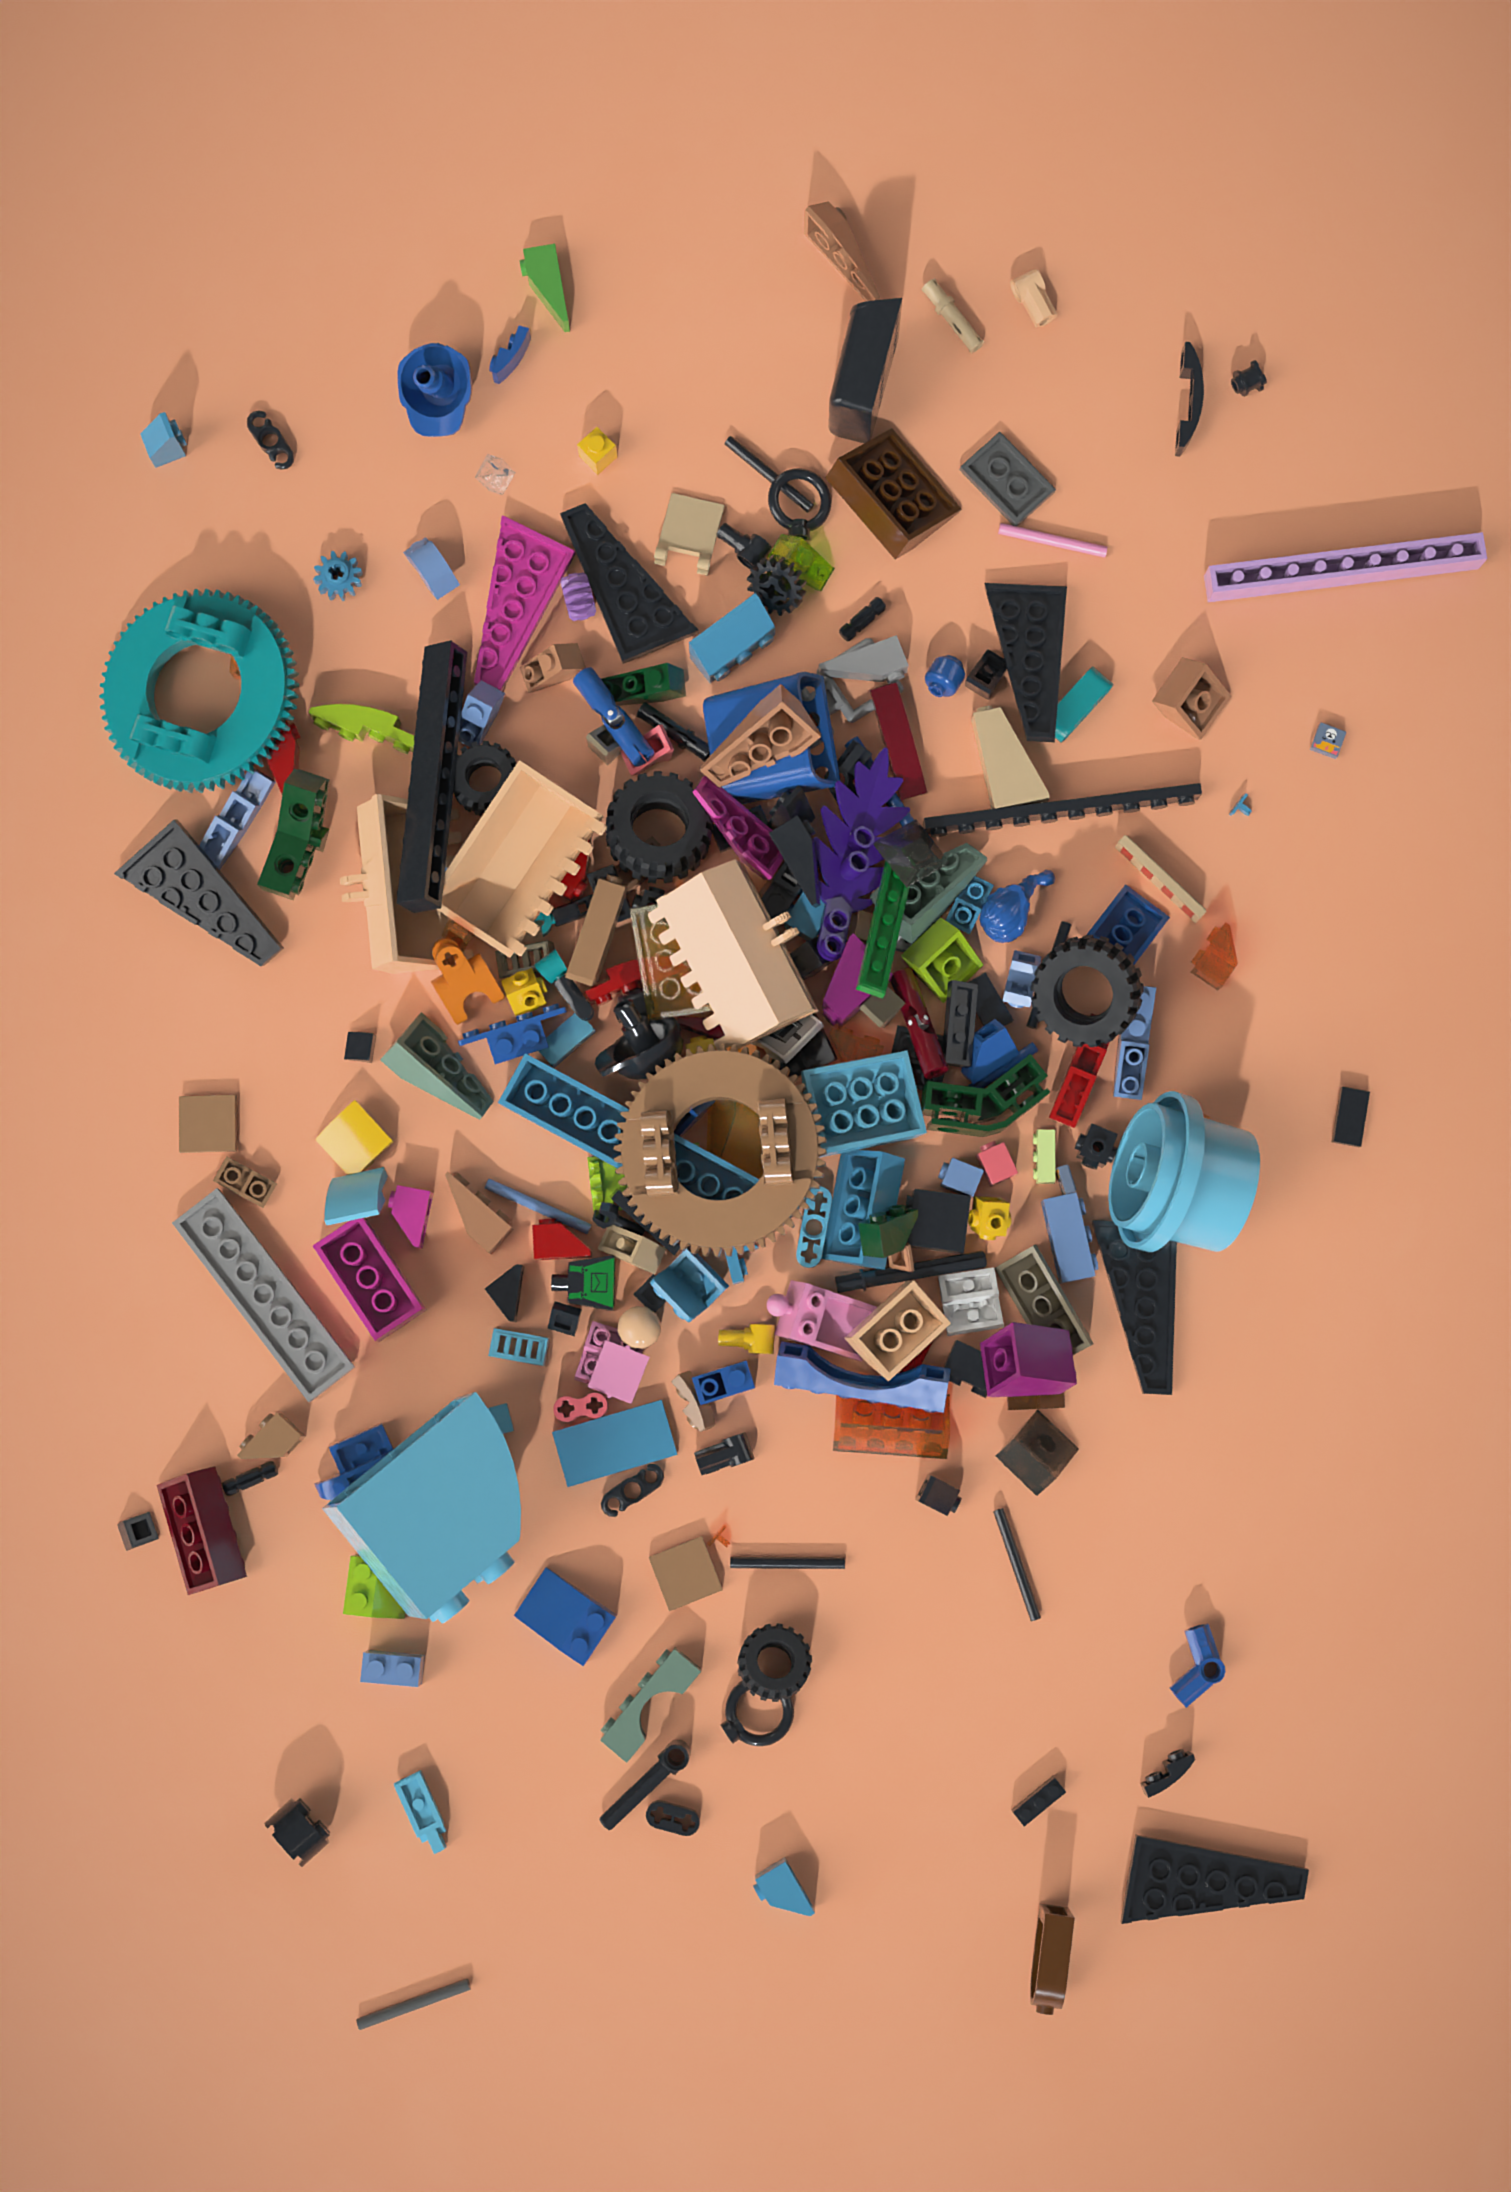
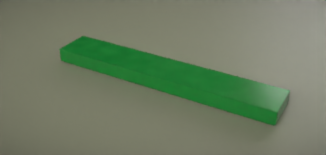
[856,846,917,998]

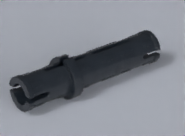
[636,702,710,762]

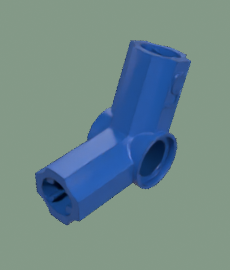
[1169,1623,1226,1708]

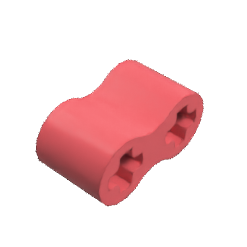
[553,1393,609,1422]

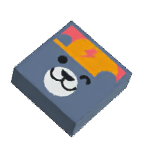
[1310,722,1346,759]
[1055,1165,1076,1195]

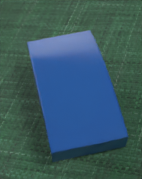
[489,325,531,384]

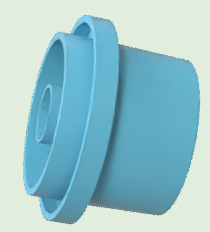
[1108,1091,1260,1252]

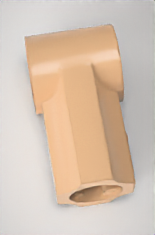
[1010,269,1057,328]

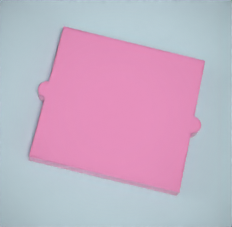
[588,1340,650,1404]

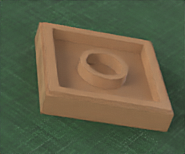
[179,1095,237,1153]
[648,1536,723,1612]

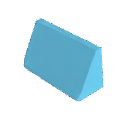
[539,1013,596,1068]

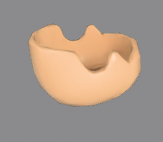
[617,1306,661,1349]

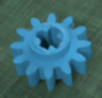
[313,551,363,601]

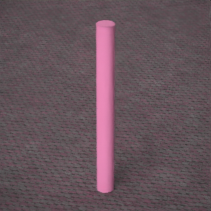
[998,523,1108,557]

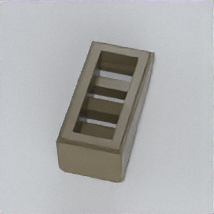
[495,940,555,979]

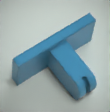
[1229,793,1252,816]

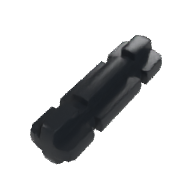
[839,597,886,642]
[222,1461,278,1496]

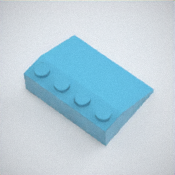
[801,1051,927,1158]

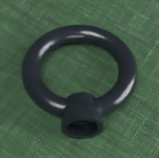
[768,468,832,541]
[720,1681,794,1747]

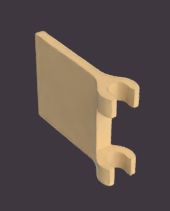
[654,493,725,576]

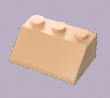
[844,1280,951,1381]

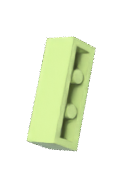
[1033,1129,1055,1184]

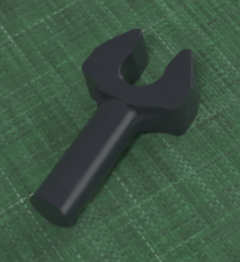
[592,1202,645,1236]

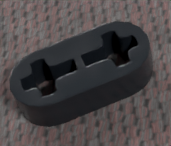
[646,1800,700,1836]

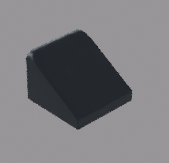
[344,1032,376,1063]
[117,1512,159,1551]

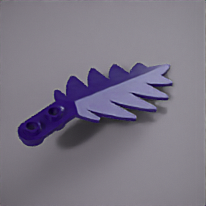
[814,747,910,961]

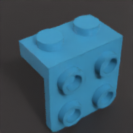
[650,1246,729,1322]

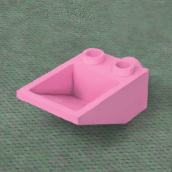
[767,1280,877,1361]

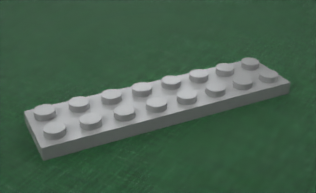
[172,1188,355,1402]

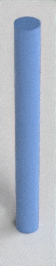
[485,1178,592,1234]

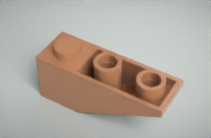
[445,1172,514,1255]

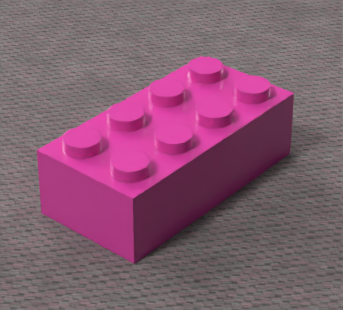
[313,1217,427,1342]

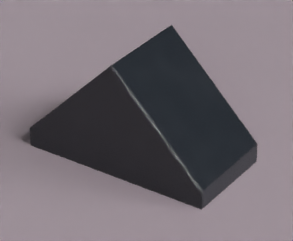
[485,1264,524,1323]

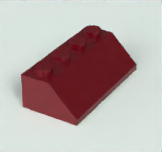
[156,1466,247,1595]

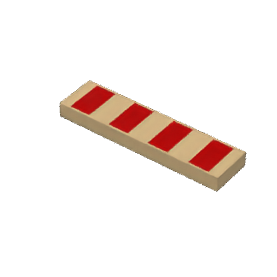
[1115,835,1207,923]

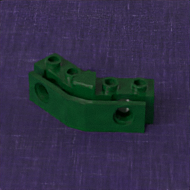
[257,769,330,901]
[921,1054,1050,1137]

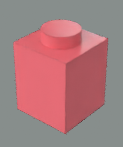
[976,1141,1018,1187]

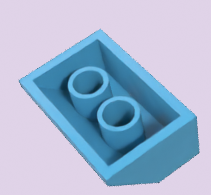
[689,593,775,683]

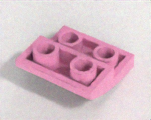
[574,1321,643,1384]

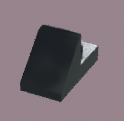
[965,649,1007,700]

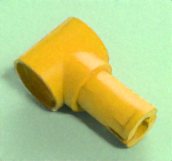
[718,1324,775,1354]

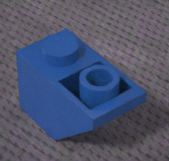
[961,1019,1020,1085]
[692,1360,755,1405]

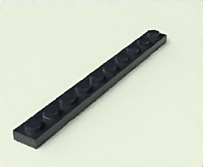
[923,783,1202,837]

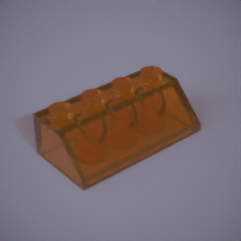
[833,1394,950,1459]

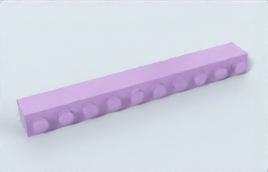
[1204,532,1487,602]

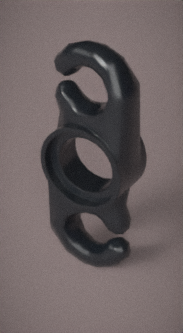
[247,410,294,470]
[601,1464,664,1517]

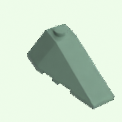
[870,843,987,945]
[380,1012,494,1120]

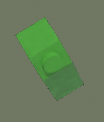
[519,244,570,332]

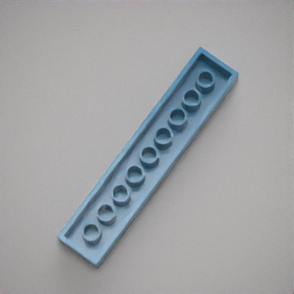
[498,1053,760,1200]

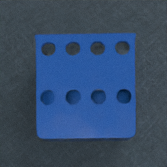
[703,672,840,804]

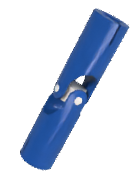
[573,667,654,767]

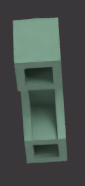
[600,1647,702,1763]

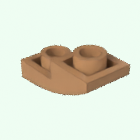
[213,1156,277,1208]
[671,1371,716,1432]

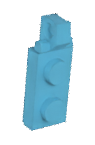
[394,1770,447,1854]

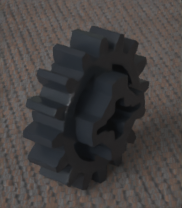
[747,555,807,616]

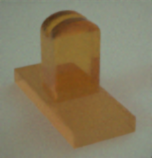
[707,1524,731,1548]

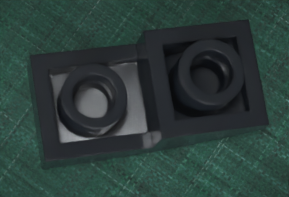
[1140,1749,1196,1798]

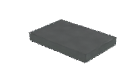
[959,431,1056,526]

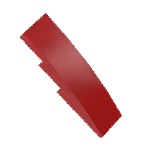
[1049,1013,1110,1128]

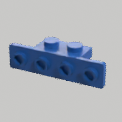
[458,1003,567,1065]

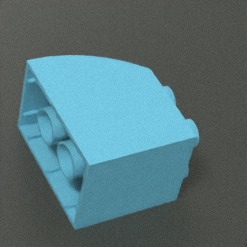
[322,1392,521,1623]

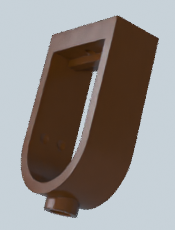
[1030,1903,1075,2015]

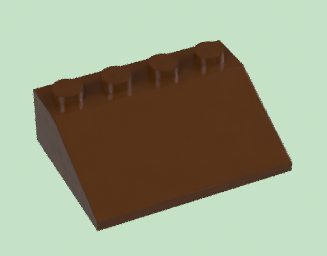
[825,428,962,560]

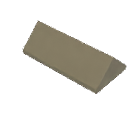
[994,1244,1094,1355]

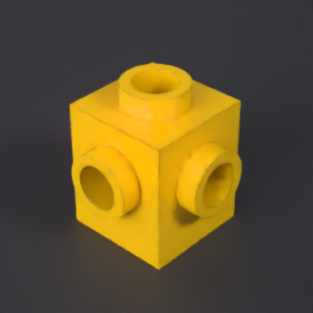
[501,968,548,1017]
[968,1196,1011,1240]

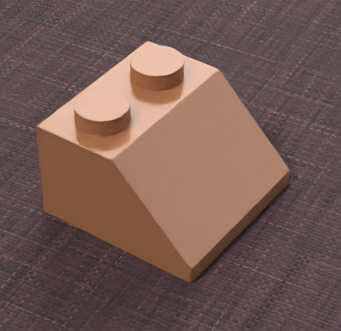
[1152,657,1231,740]

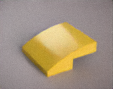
[315,1100,394,1175]

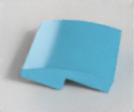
[324,1167,388,1226]

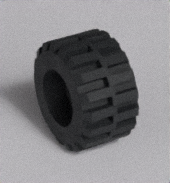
[453,741,517,816]
[737,1623,812,1702]

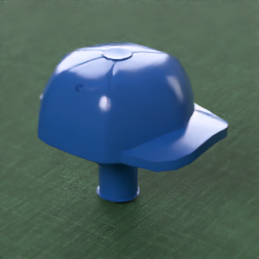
[397,343,472,437]

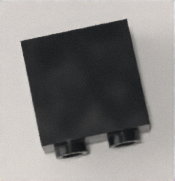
[906,1189,971,1254]

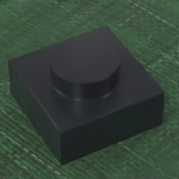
[633,1274,666,1313]
[547,1301,582,1337]

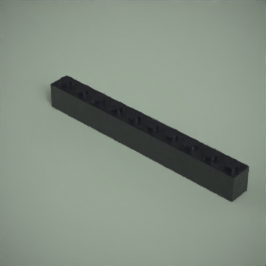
[397,640,468,913]

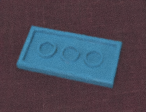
[552,1400,678,1487]

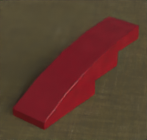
[869,682,928,800]

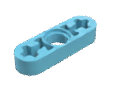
[796,1187,832,1268]

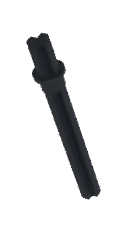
[835,1251,987,1293]

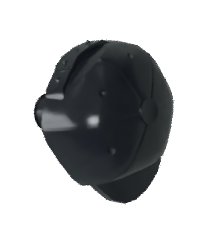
[595,999,684,1080]

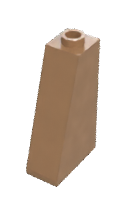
[565,874,629,986]

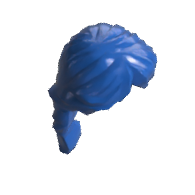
[979,869,1055,943]

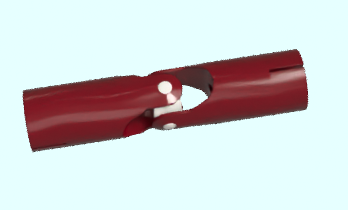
[891,968,949,1079]

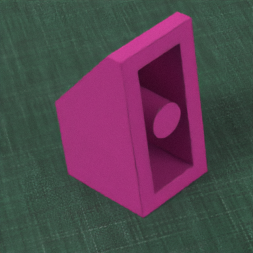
[388,1185,434,1249]

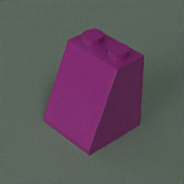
[822,933,892,1028]
[980,1322,1077,1397]

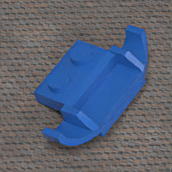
[314,1423,393,1500]

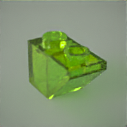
[768,534,835,591]

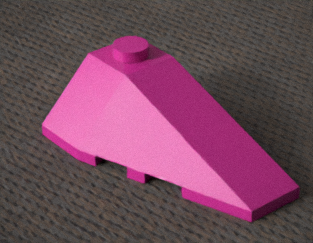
[693,775,784,880]

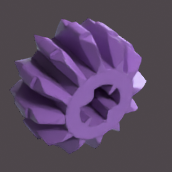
[560,572,596,621]

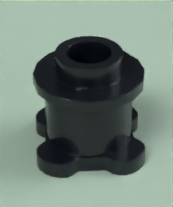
[1231,360,1267,397]

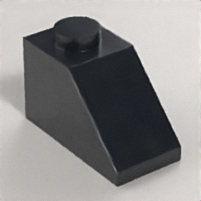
[915,1474,962,1516]

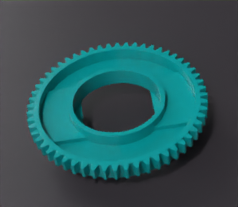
[99,589,299,793]

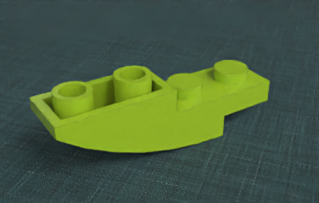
[308,704,414,754]

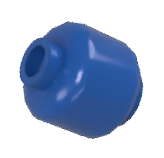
[924,655,965,697]

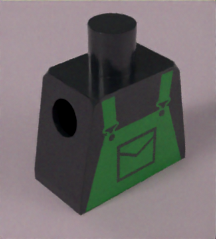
[551,1256,616,1311]

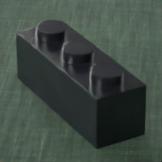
[1011,1776,1066,1827]

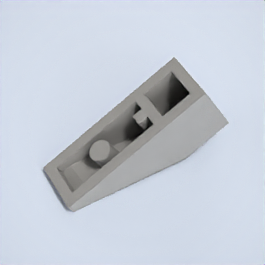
[818,635,909,683]

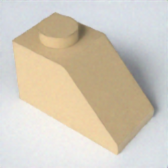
[597,1225,666,1274]

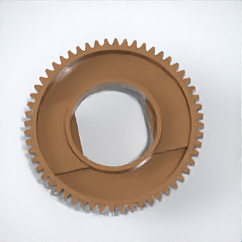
[614,1044,827,1257]

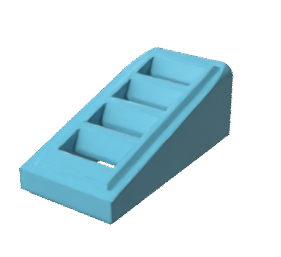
[488,1328,550,1366]

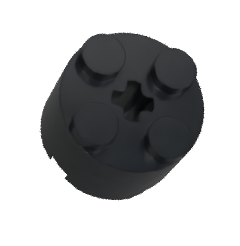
[264,1798,331,1867]

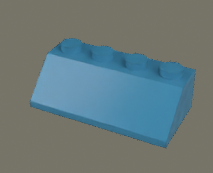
[821,1150,905,1270]

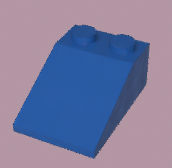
[1087,884,1170,965]
[514,1567,617,1666]

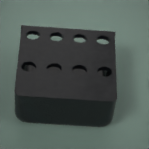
[828,298,902,443]

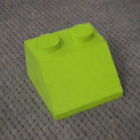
[901,918,983,1003]
[343,1554,406,1619]

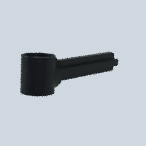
[599,1740,691,1830]

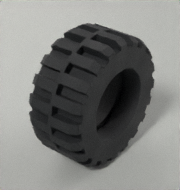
[606,771,713,884]
[1031,935,1144,1047]

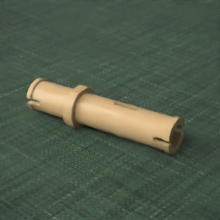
[921,278,985,354]

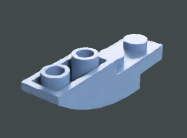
[1113,986,1156,1100]

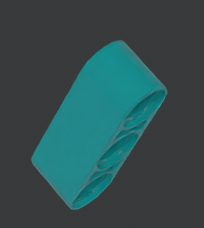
[1055,667,1114,743]

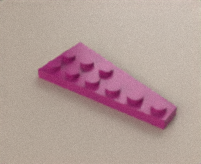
[474,515,576,691]

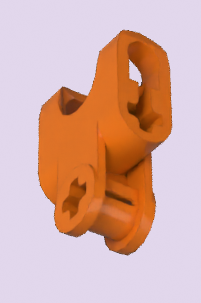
[431,938,504,1025]

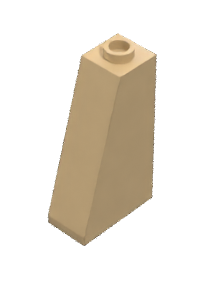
[971,706,1049,809]

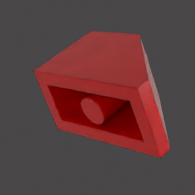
[532,1219,592,1261]

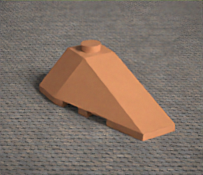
[804,201,880,301]
[700,684,821,788]

